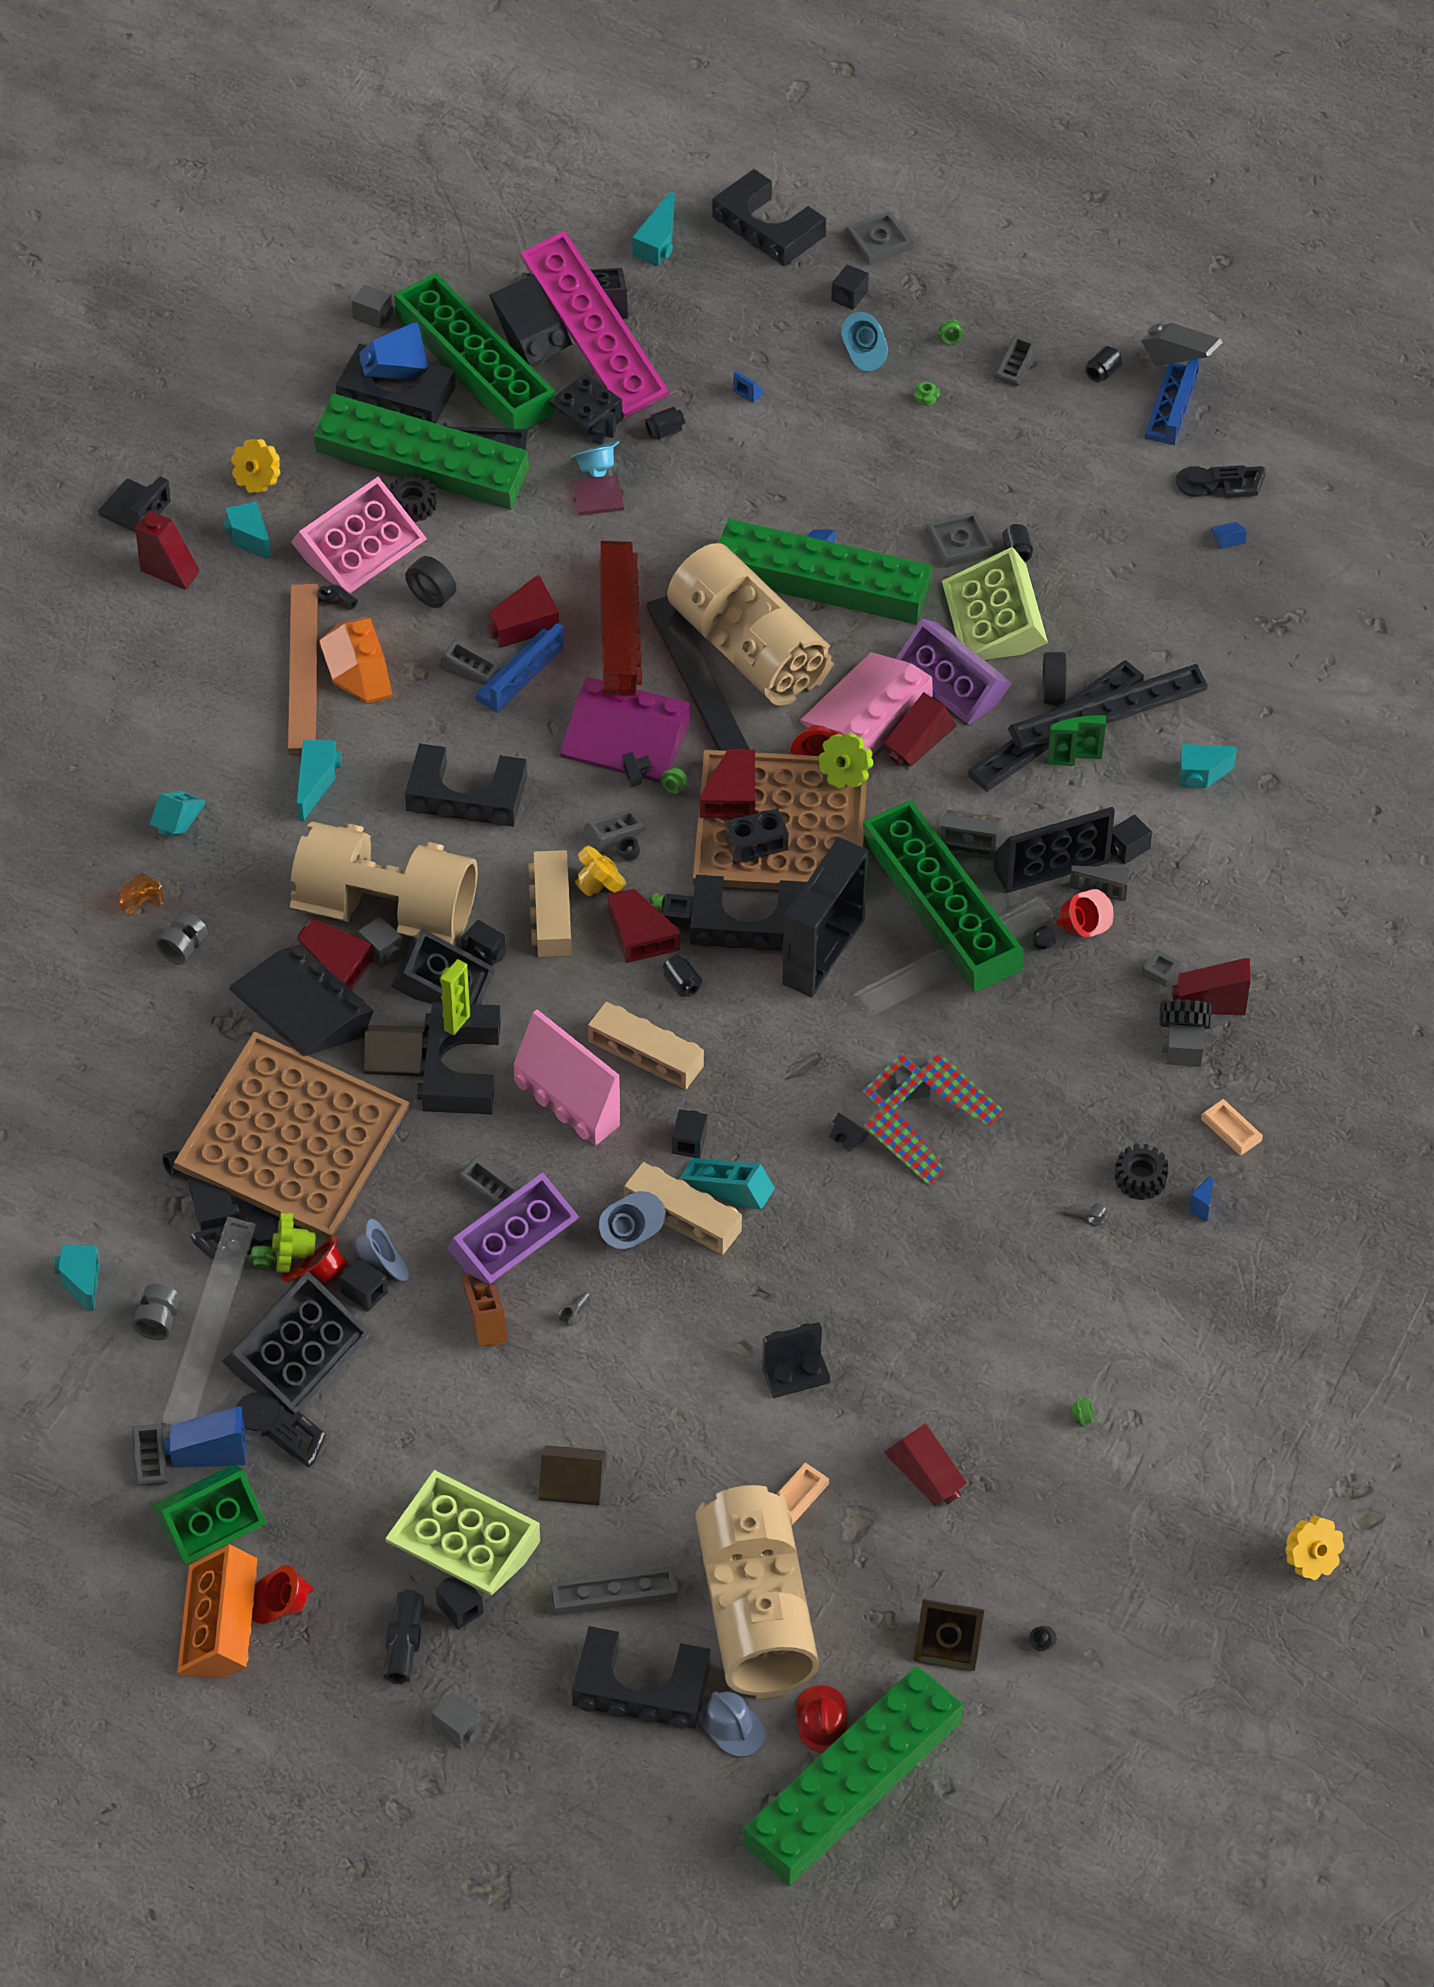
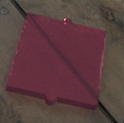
[572,475,624,516]

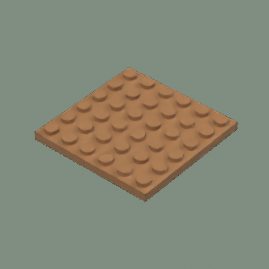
[693,750,868,890]
[174,1031,409,1239]

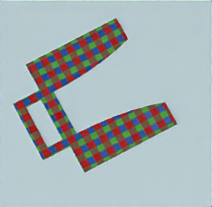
[863,1052,1004,1185]

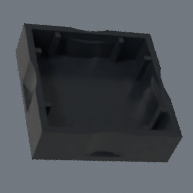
[782,837,868,997]

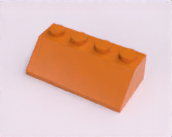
[177,1544,257,1677]

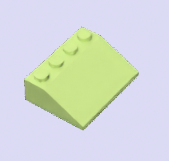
[942,547,1048,660]
[385,1470,540,1596]

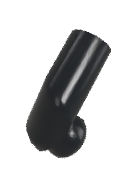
[317,585,358,610]

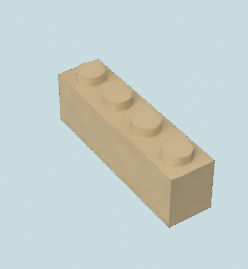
[528,850,572,957]
[588,1002,704,1090]
[624,1162,742,1255]

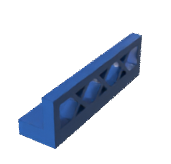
[1144,359,1200,445]
[476,623,564,713]

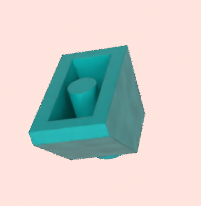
[223,502,271,558]
[1179,744,1237,788]
[150,791,206,837]
[54,1245,100,1311]

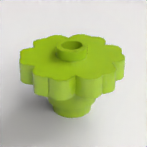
[818,733,873,789]
[272,1213,315,1273]

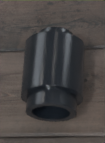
[1085,346,1122,383]
[645,406,685,439]
[1002,524,1033,563]
[663,955,702,997]

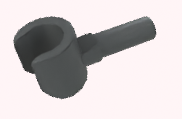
[1063,1203,1106,1227]
[558,1292,590,1326]

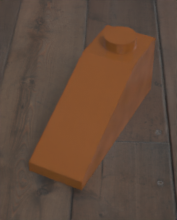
[461,1274,508,1347]

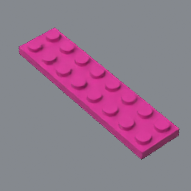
[521,230,669,418]

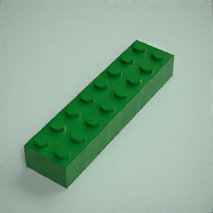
[394,273,556,429]
[313,393,530,510]
[718,518,933,625]
[863,800,1024,993]
[743,1665,963,1886]

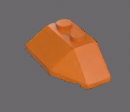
[319,617,393,704]

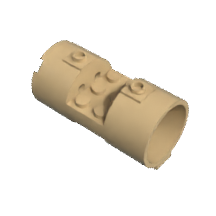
[667,543,834,706]
[290,822,478,946]
[695,1485,819,1700]

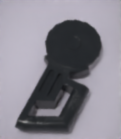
[1176,465,1266,498]
[190,1208,279,1263]
[236,1391,327,1468]

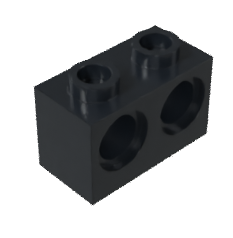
[725,808,789,864]

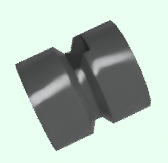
[156,911,209,965]
[132,1284,181,1340]

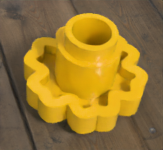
[231,439,280,493]
[575,845,627,897]
[1285,1516,1344,1580]

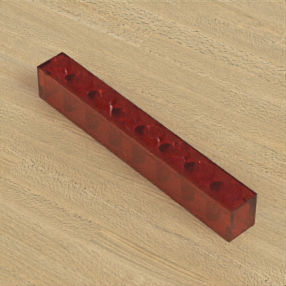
[599,541,642,696]

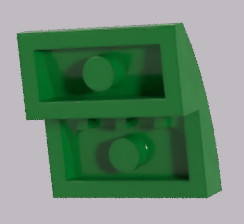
[1047,715,1106,766]

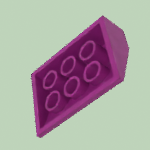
[560,677,690,783]

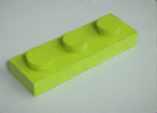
[440,959,470,1035]

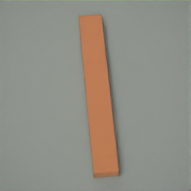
[288,584,318,754]

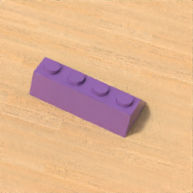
[896,619,1012,725]
[447,1172,580,1285]

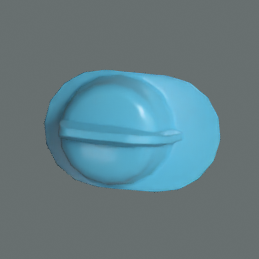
[841,312,888,372]
[571,441,620,478]

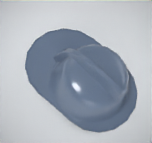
[598,1191,665,1249]
[352,1219,409,1281]
[698,1691,765,1757]

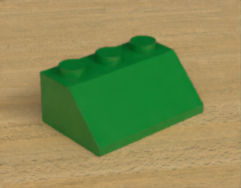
[152,1464,267,1565]

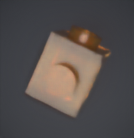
[118,872,164,915]

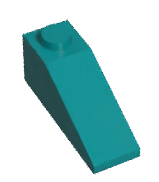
[632,192,675,266]
[297,740,342,821]
[679,1158,775,1209]

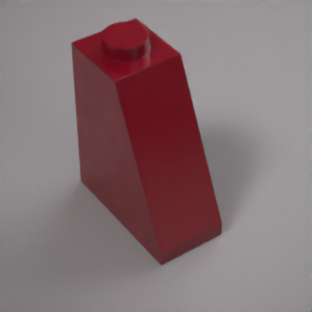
[135,511,200,590]
[487,575,560,648]
[884,692,956,767]
[700,749,755,818]
[607,889,680,963]
[298,918,373,990]
[1172,958,1251,1015]
[884,1423,967,1506]

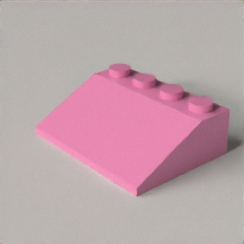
[291,477,427,594]
[800,652,933,755]
[514,1010,620,1146]

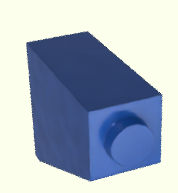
[359,323,429,381]
[165,1407,246,1468]

